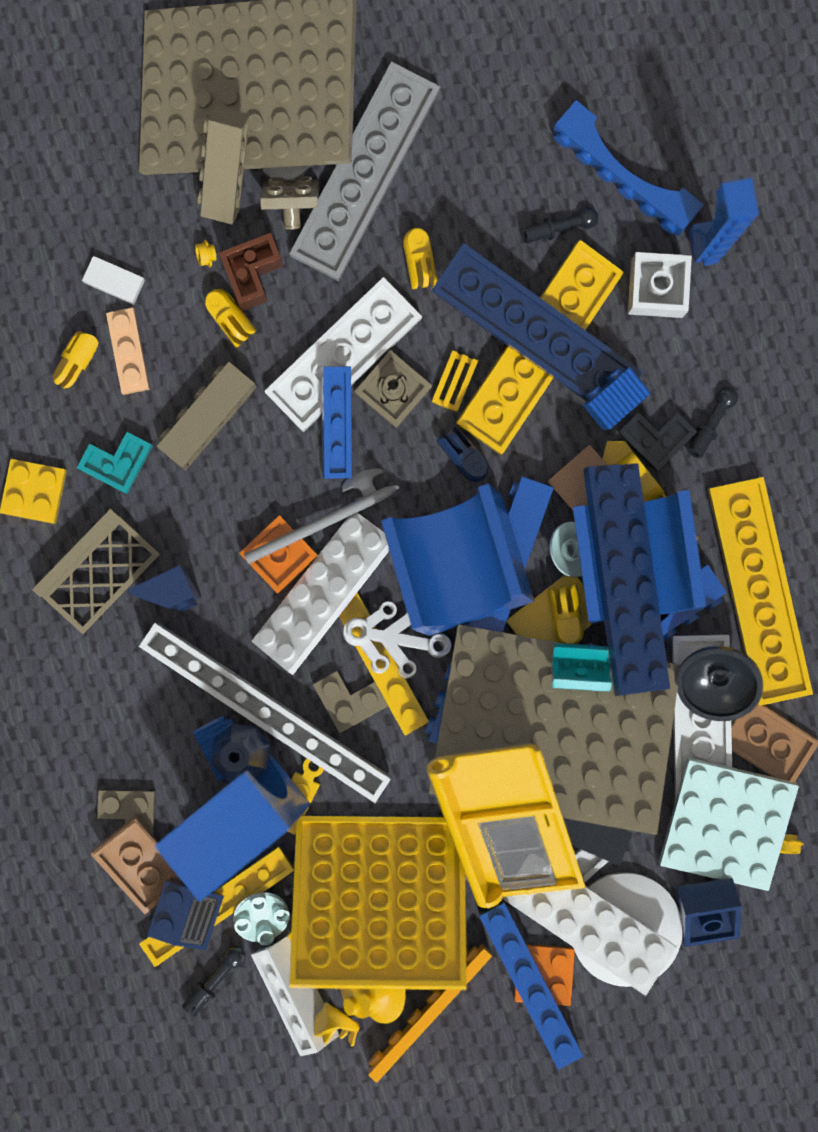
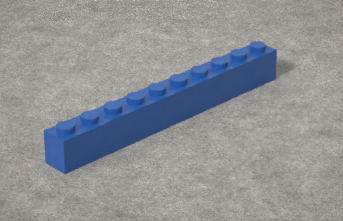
[425,477,553,744]

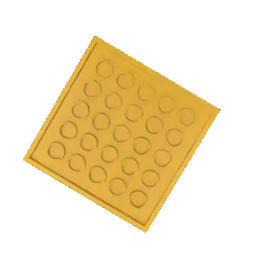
[289,816,466,990]

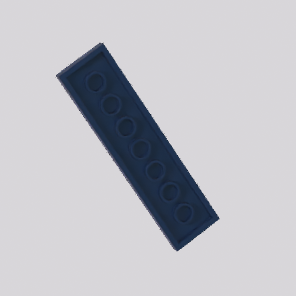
[431,243,643,401]
[583,463,671,696]

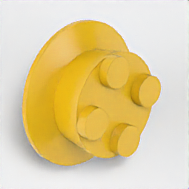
[340,988,405,1024]

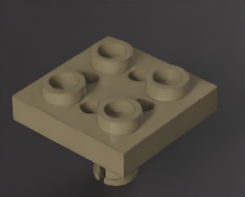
[260,176,319,229]
[355,350,432,429]

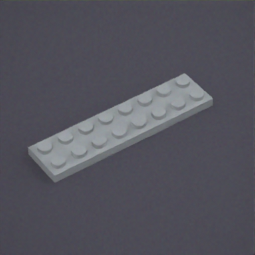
[290,62,440,281]

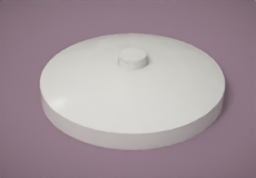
[573,872,683,986]

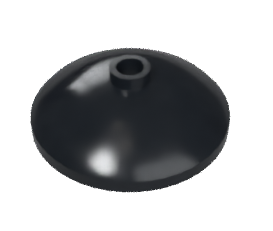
[676,646,763,721]

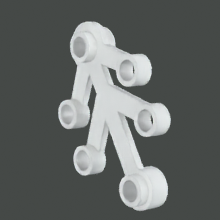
[343,601,451,678]

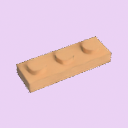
[106,308,150,395]

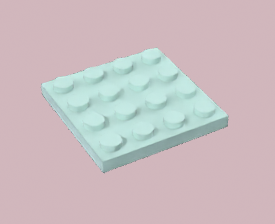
[659,757,799,891]

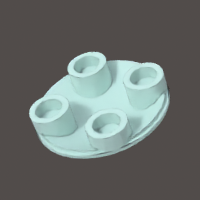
[233,892,290,945]

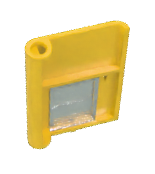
[427,744,585,908]

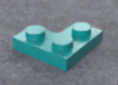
[77,432,153,494]

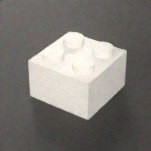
[628,252,692,318]

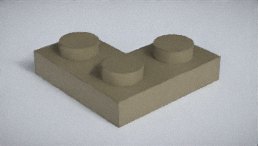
[313,671,388,733]
[97,790,156,836]

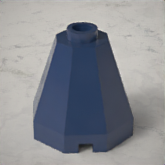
[211,724,271,782]

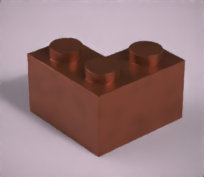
[219,233,283,311]

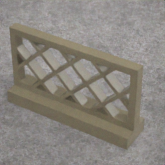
[32,508,160,634]

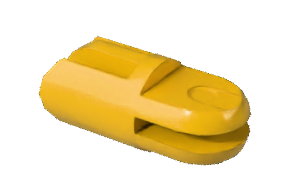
[403,228,437,289]
[205,289,257,348]
[53,331,98,388]
[549,584,584,645]

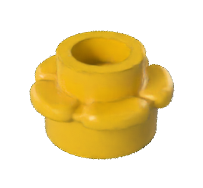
[195,240,216,267]
[780,834,804,854]

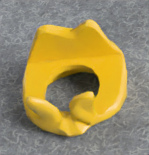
[314,1002,359,1046]

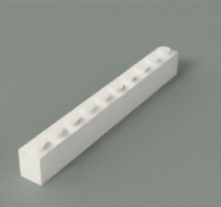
[139,623,391,803]

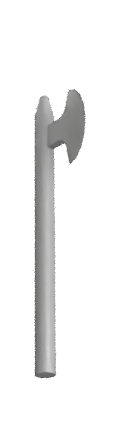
[244,468,399,564]

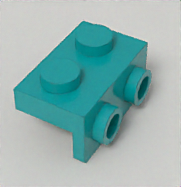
[551,643,612,691]

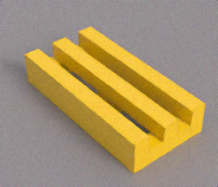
[432,350,478,412]

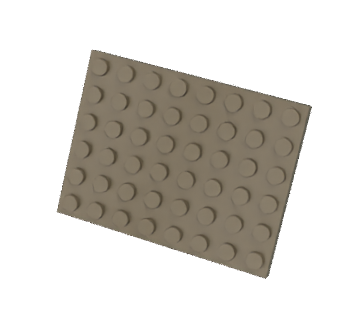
[139,0,356,175]
[428,624,680,835]

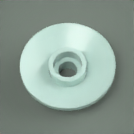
[550,522,582,577]

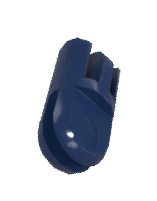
[436,425,489,482]

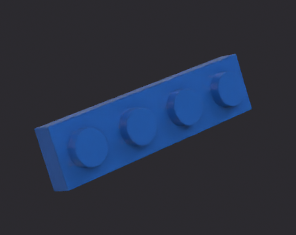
[322,366,352,479]

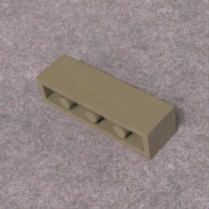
[198,106,250,225]
[157,362,257,471]

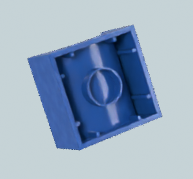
[381,484,535,636]
[573,490,706,624]
[154,754,311,902]

